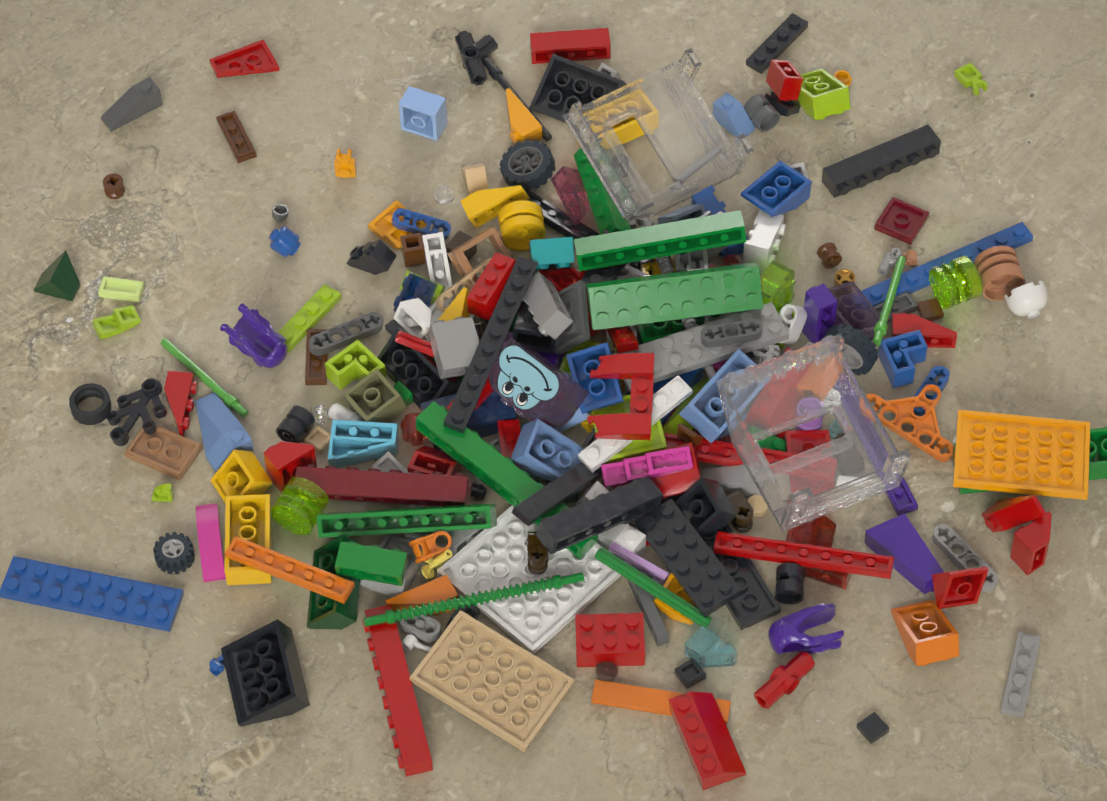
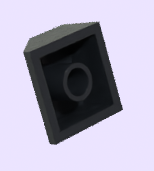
[675,477,737,537]

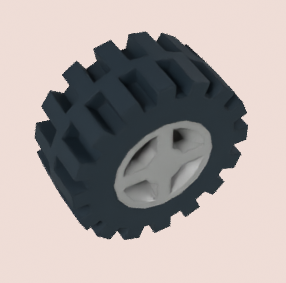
[153,532,195,575]

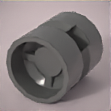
[744,94,780,132]

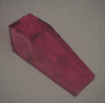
[551,166,589,225]

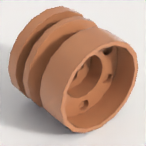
[973,246,1026,301]

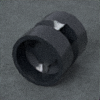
[276,405,316,443]
[775,563,805,605]

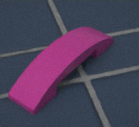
[195,503,226,582]

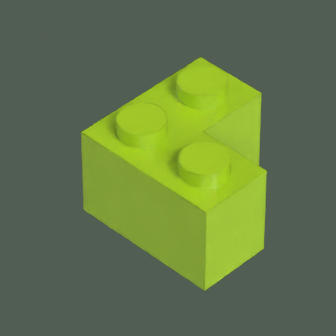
[325,340,387,391]

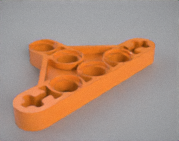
[861,384,954,462]

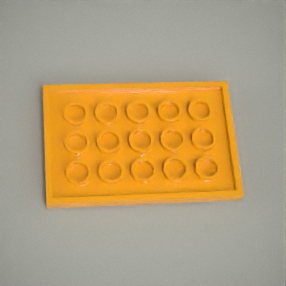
[953,410,1090,500]

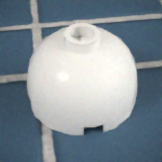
[1004,281,1048,319]

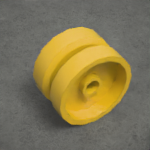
[498,201,546,251]

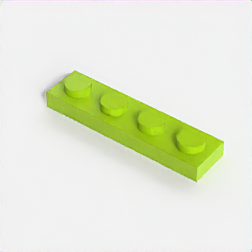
[278,284,342,353]

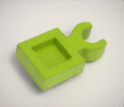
[954,62,988,96]

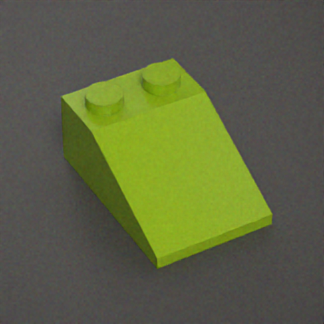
[798,68,851,120]

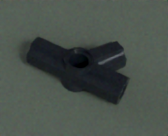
[455,31,498,86]

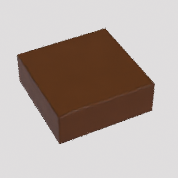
[917,298,944,321]

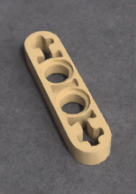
[436,257,492,312]

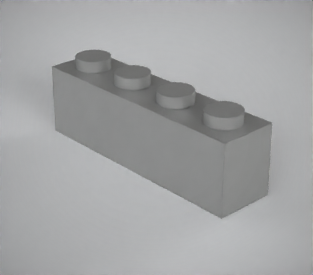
[523,272,573,339]

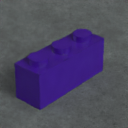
[802,283,838,348]

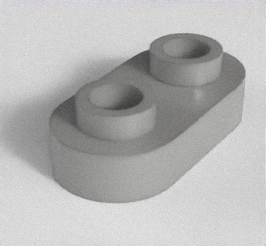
[400,615,441,642]

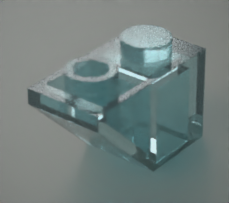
[684,626,737,668]

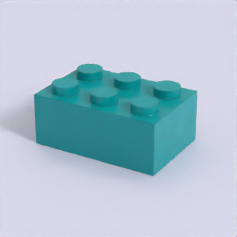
[529,237,574,270]

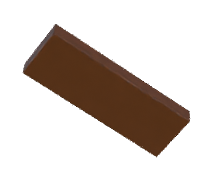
[216,110,257,163]
[305,329,328,385]

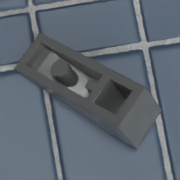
[101,77,163,132]

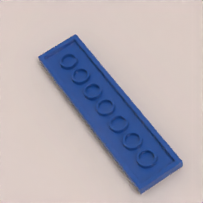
[0,556,184,632]

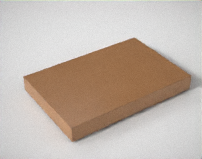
[124,424,203,481]

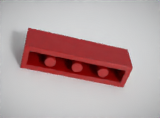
[530,28,611,64]

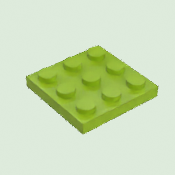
[591,393,667,465]

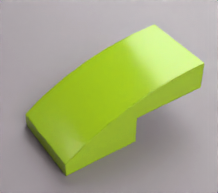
[92,305,141,340]

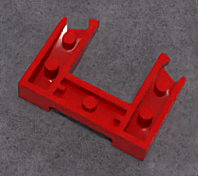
[587,353,655,441]

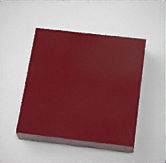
[874,197,930,245]

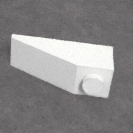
[422,232,452,291]
[597,523,646,556]

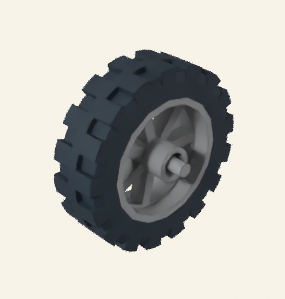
[821,324,879,375]

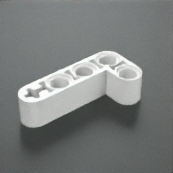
[725,304,807,345]

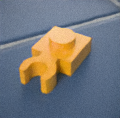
[334,148,357,178]

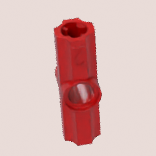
[754,651,815,709]

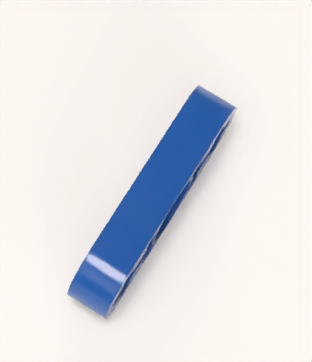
[391,208,451,240]
[913,366,950,416]

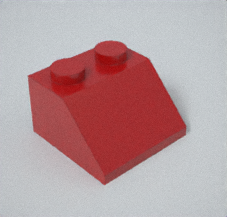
[263,441,317,494]

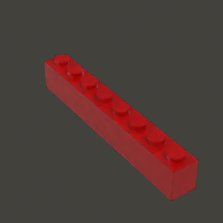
[362,604,433,777]

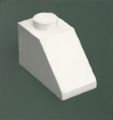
[394,298,432,340]

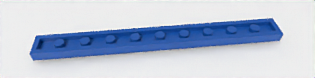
[843,222,1033,317]

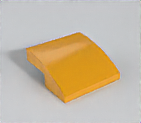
[367,200,427,250]

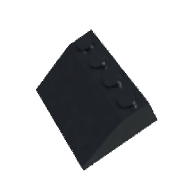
[529,54,629,125]
[221,619,310,727]

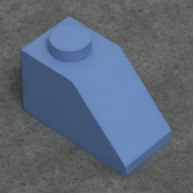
[712,92,755,141]

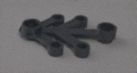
[106,378,167,446]

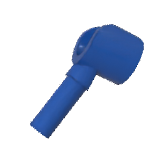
[209,651,228,676]

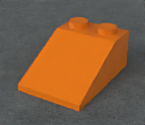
[891,599,959,666]

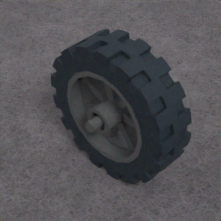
[500,140,556,191]

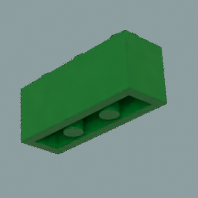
[335,541,408,586]

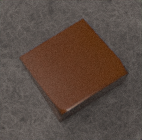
[677,423,704,448]

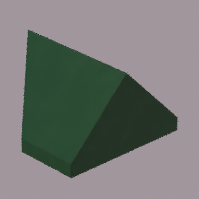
[34,250,81,301]

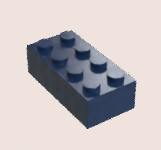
[420,389,516,450]

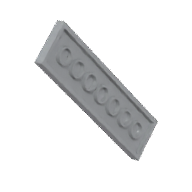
[613,302,789,391]

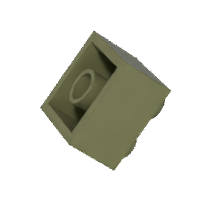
[343,369,407,423]

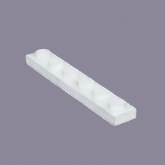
[578,375,693,473]

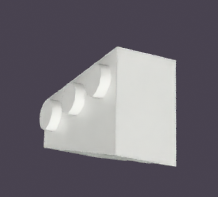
[743,209,786,275]

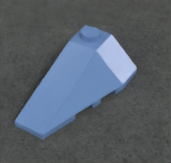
[195,392,254,473]

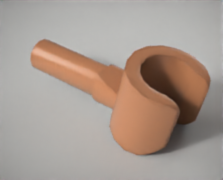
[902,250,917,267]

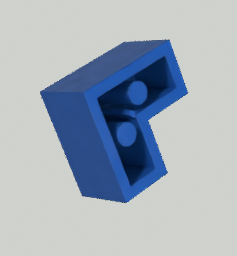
[878,330,927,388]

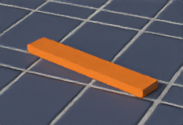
[225,536,355,604]
[591,679,731,725]

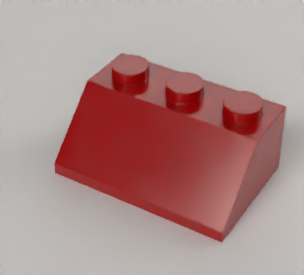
[467,252,516,321]

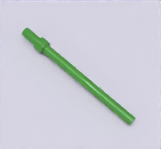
[873,256,906,346]
[161,338,249,418]

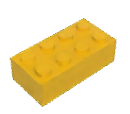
[224,494,272,585]

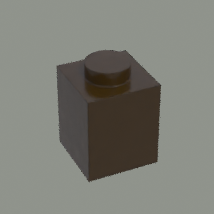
[445,230,477,264]

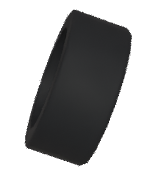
[69,383,111,425]

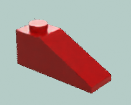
[891,313,957,348]
[981,495,1046,532]

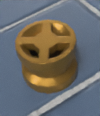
[834,269,856,295]

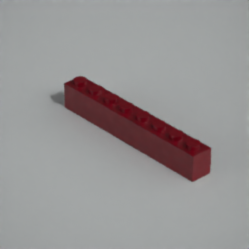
[293,464,472,507]

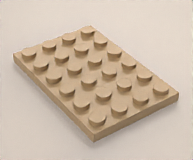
[410,610,575,753]

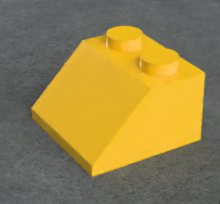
[210,450,273,504]

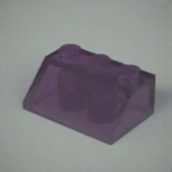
[828,281,880,341]

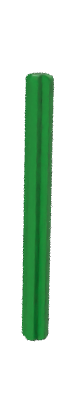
[595,547,712,628]

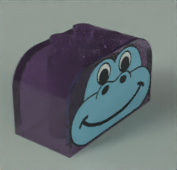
[489,338,589,427]

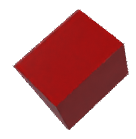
[932,566,989,609]

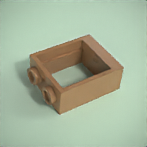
[447,227,513,283]

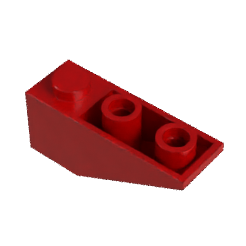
[164,371,198,436]

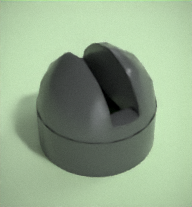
[272,204,289,222]

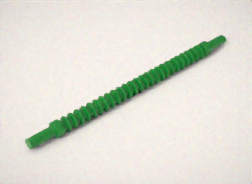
[363,572,584,627]

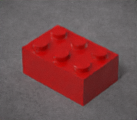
[575,613,645,668]

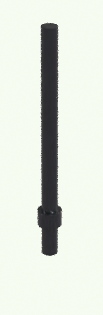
[482,57,552,141]

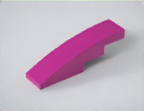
[601,446,693,488]

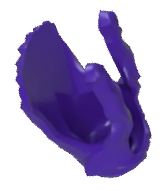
[220,303,288,368]
[768,603,844,654]

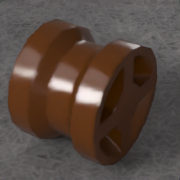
[103,173,125,199]
[817,243,842,269]

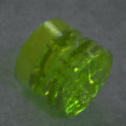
[929,256,982,309]
[271,477,329,535]

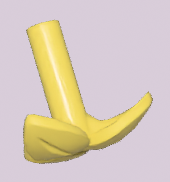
[421,548,452,580]

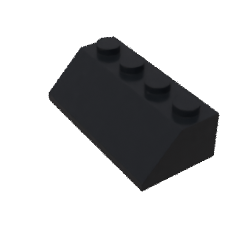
[377,328,462,409]

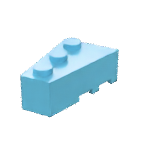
[328,420,399,468]

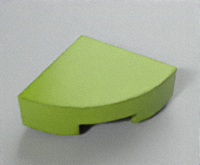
[151,483,174,502]

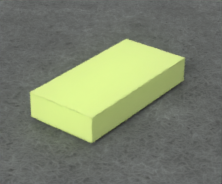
[98,276,144,302]

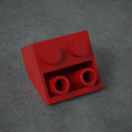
[407,446,462,476]
[1010,511,1052,576]

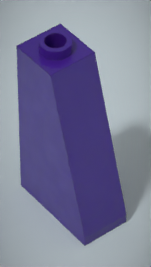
[864,513,944,594]

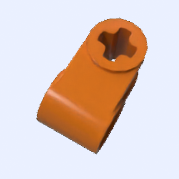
[408,531,452,564]

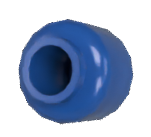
[269,226,301,257]

